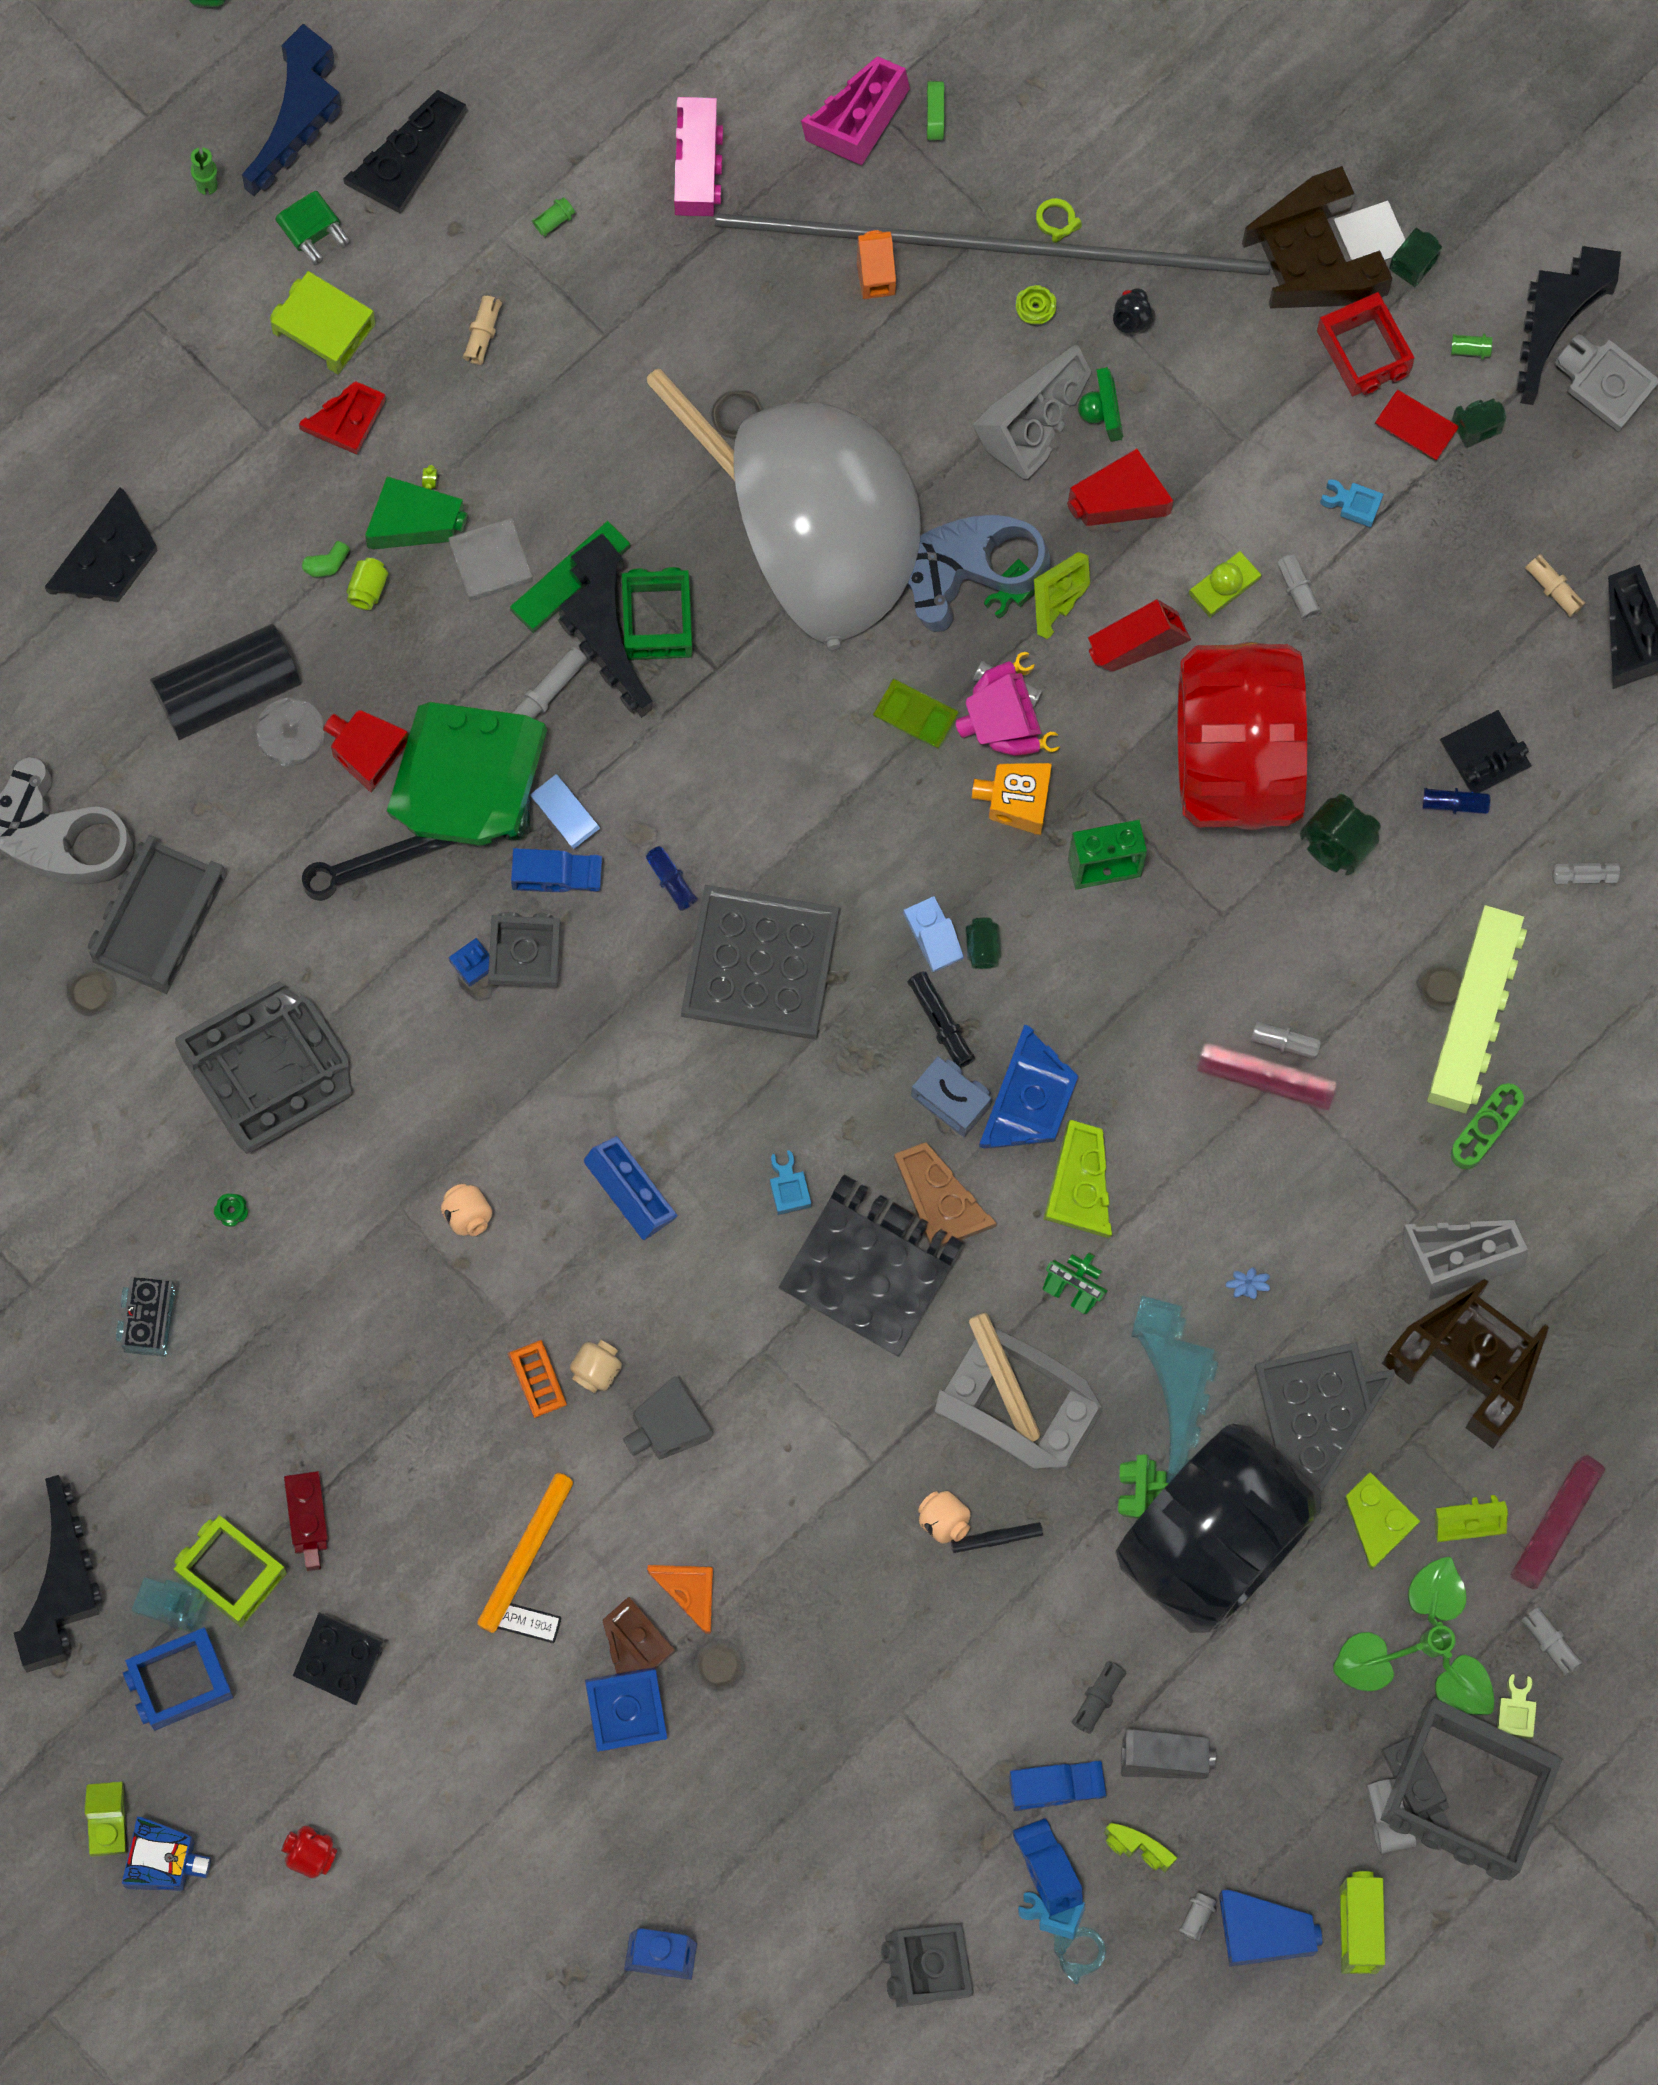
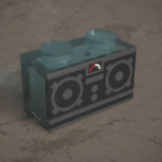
[116,1277,175,1357]

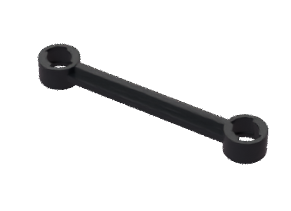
[302,836,457,901]

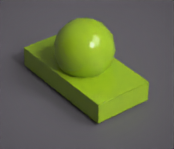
[1189,551,1262,618]

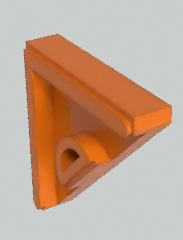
[647,1565,713,1634]

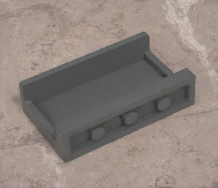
[88,835,226,994]

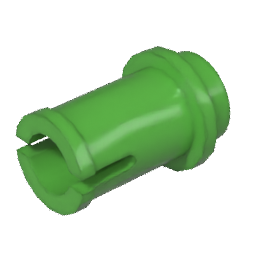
[532,197,575,237]
[1451,333,1492,360]

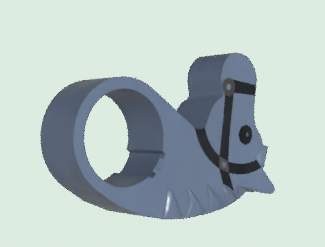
[907,515,1050,632]

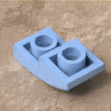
[530,774,600,849]

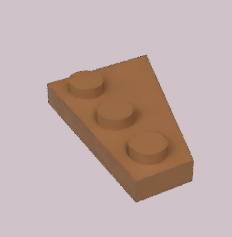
[894,1142,997,1248]

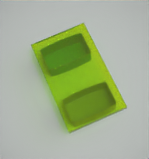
[873,678,959,748]

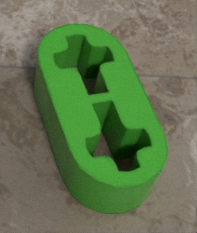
[927,81,944,140]

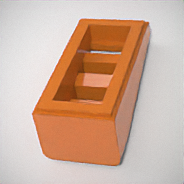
[507,1340,567,1418]

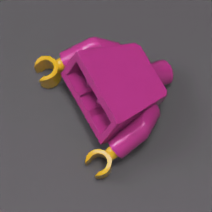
[956,652,1060,756]

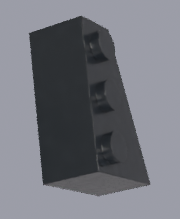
[1608,564,1658,689]

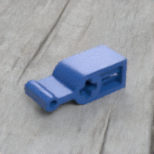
[511,848,602,892]
[1009,1761,1106,1811]
[1013,1818,1083,1916]

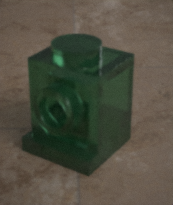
[1451,398,1507,448]

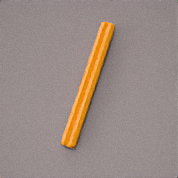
[477,1473,573,1633]

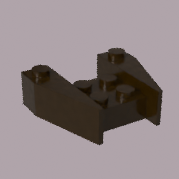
[1242,166,1393,309]
[1382,1279,1549,1449]

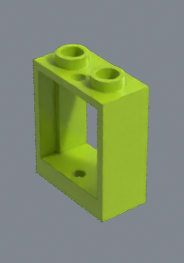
[173,1515,287,1628]
[1339,1871,1385,1974]

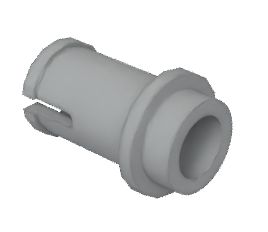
[1178,1893,1217,1942]

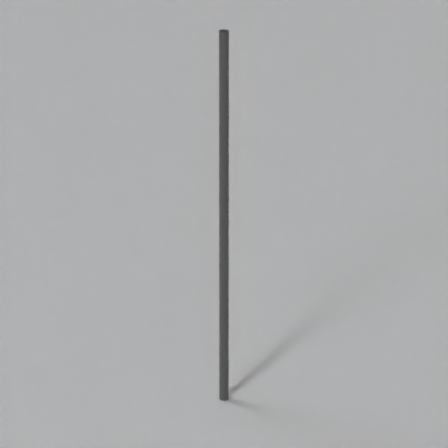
[715,213,1270,275]

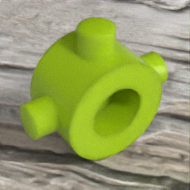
[422,465,437,490]

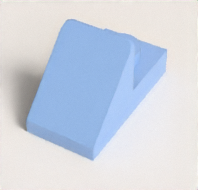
[903,896,964,972]

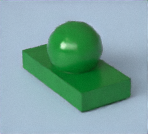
[1078,367,1123,442]

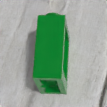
[622,567,692,660]
[1068,820,1147,890]

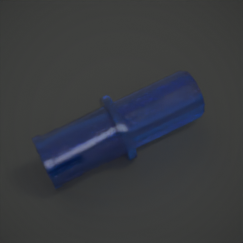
[1423,788,1491,815]
[646,846,698,911]

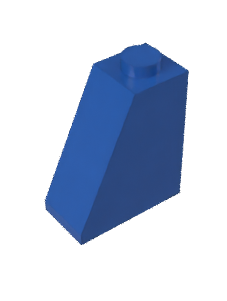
[1219,1890,1322,1967]

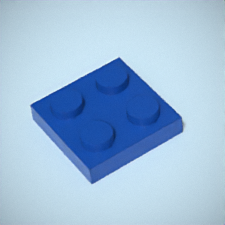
[585,1667,667,1752]

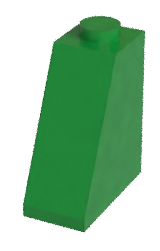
[365,476,468,550]

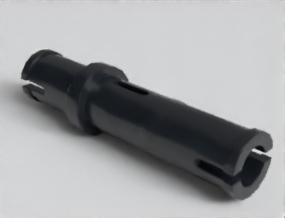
[907,971,975,1068]

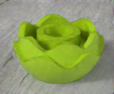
[1016,285,1056,325]

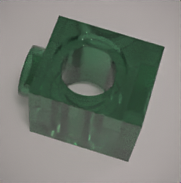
[1389,227,1442,288]

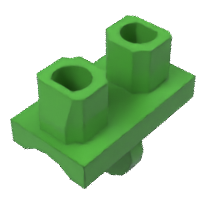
[1118,1455,1169,1519]

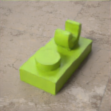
[1435,1495,1508,1542]

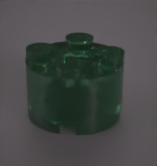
[1300,794,1381,875]

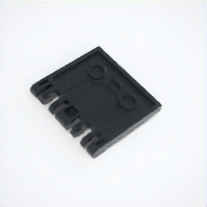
[778,1174,965,1357]

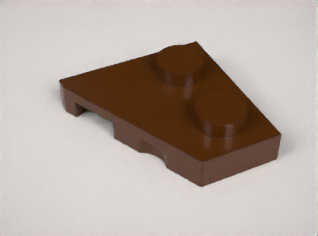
[602,1597,676,1674]

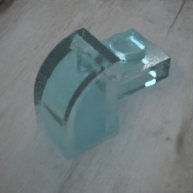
[131,1578,206,1632]

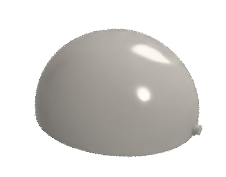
[734,402,921,650]

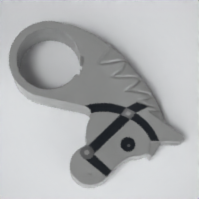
[0,757,133,884]

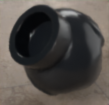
[1113,288,1155,333]

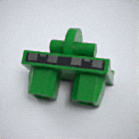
[1043,1252,1108,1314]

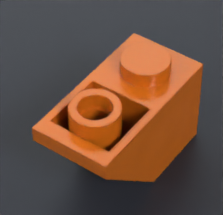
[857,230,896,299]

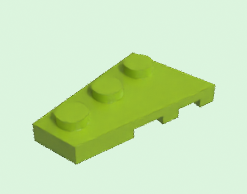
[1043,1120,1112,1238]

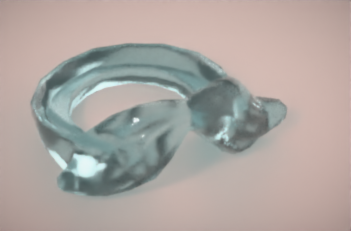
[1054,1927,1106,1984]

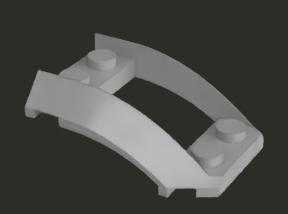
[935,1328,1103,1471]

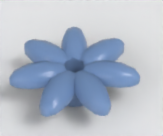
[1226,1267,1270,1299]

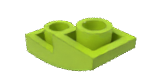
[1104,1823,1177,1873]

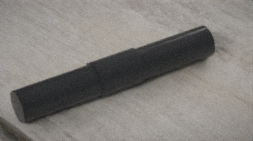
[951,1522,1043,1554]

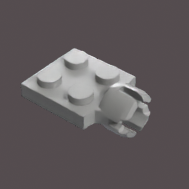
[1555,334,1658,432]

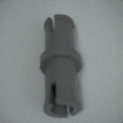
[1071,1662,1126,1734]

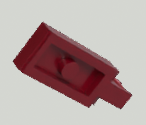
[284,1471,328,1571]

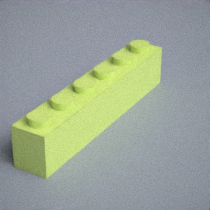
[1427,905,1527,1114]

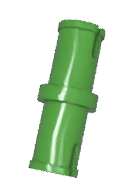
[190,147,218,195]

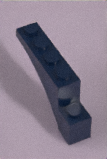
[242,24,342,196]

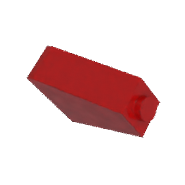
[1067,449,1173,526]
[1088,599,1191,672]

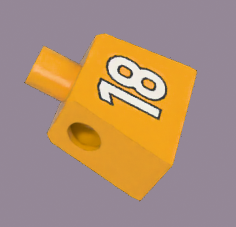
[971,763,1052,835]

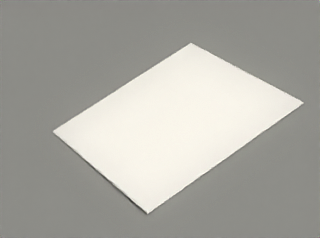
[1334,201,1410,260]

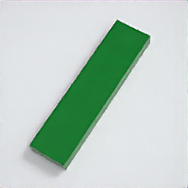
[510,521,631,633]

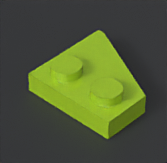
[1034,552,1090,639]
[1344,1472,1420,1570]

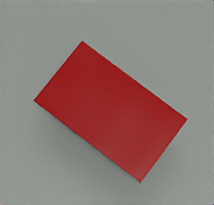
[1375,389,1459,461]

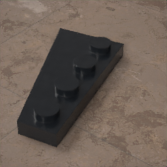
[343,90,466,214]

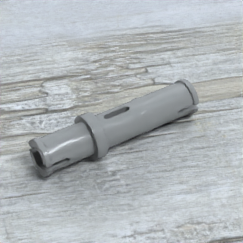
[512,647,588,719]

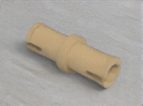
[463,296,502,365]
[1525,554,1586,617]

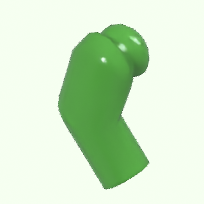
[302,541,350,577]

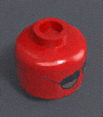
[281,1825,337,1879]

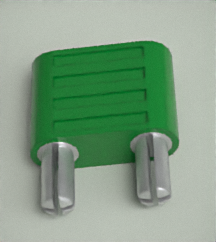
[275,191,349,264]

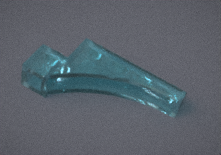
[1131,1296,1218,1483]

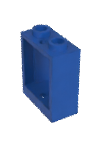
[122,1627,233,1731]

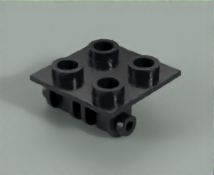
[1440,710,1532,796]
[293,1612,383,1705]

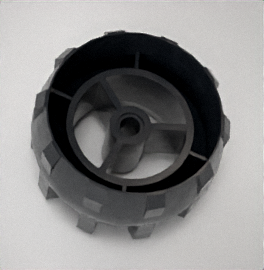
[1116,1423,1321,1633]

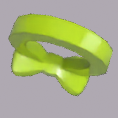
[1036,198,1082,243]

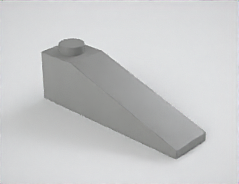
[973,345,1092,479]

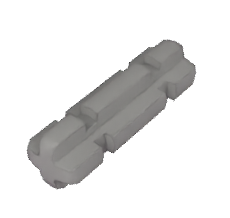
[1553,863,1620,884]

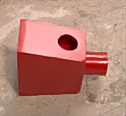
[323,710,408,793]

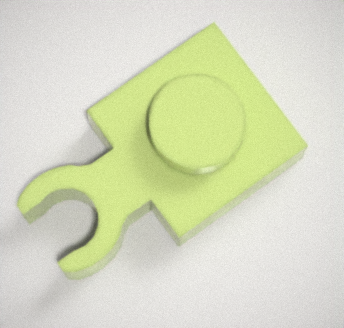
[1497,1674,1536,1739]

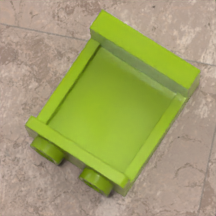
[270,271,376,375]

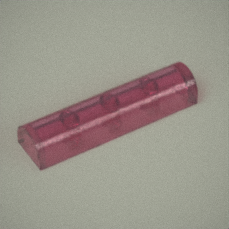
[1197,1043,1337,1111]
[1510,1455,1605,1589]

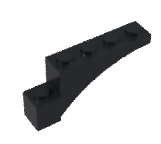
[1516,246,1621,405]
[558,533,653,718]
[13,1475,103,1673]

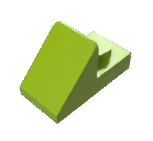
[85,1782,127,1857]

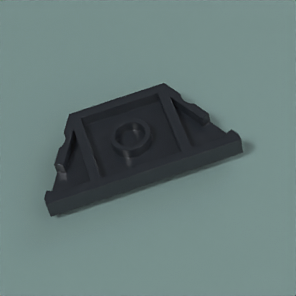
[45,487,158,602]

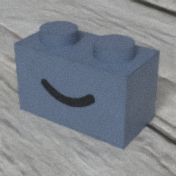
[911,1056,991,1138]

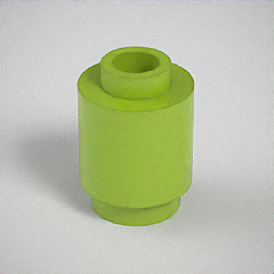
[346,558,388,610]

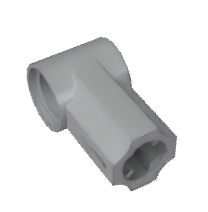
[1367,1779,1416,1854]

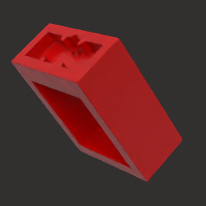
[1317,292,1415,397]

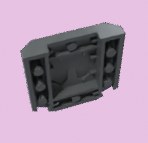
[175,981,351,1154]

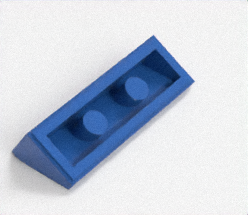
[584,1136,678,1240]

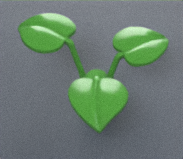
[1333,1557,1494,1715]

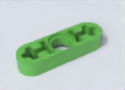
[1451,1083,1524,1170]

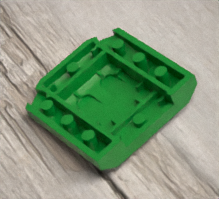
[387,702,548,846]

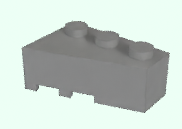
[1402,1220,1528,1300]

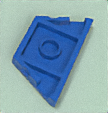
[979,1025,1078,1148]

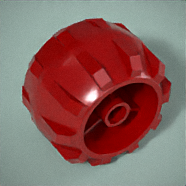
[1177,642,1307,830]

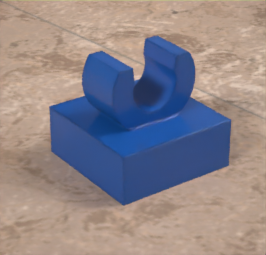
[449,938,489,987]

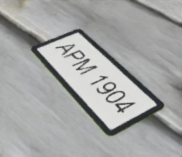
[497,1603,561,1643]

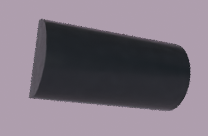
[150,623,301,740]

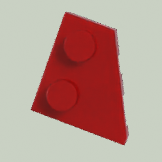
[299,381,386,455]

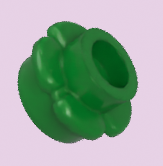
[214,1193,248,1227]

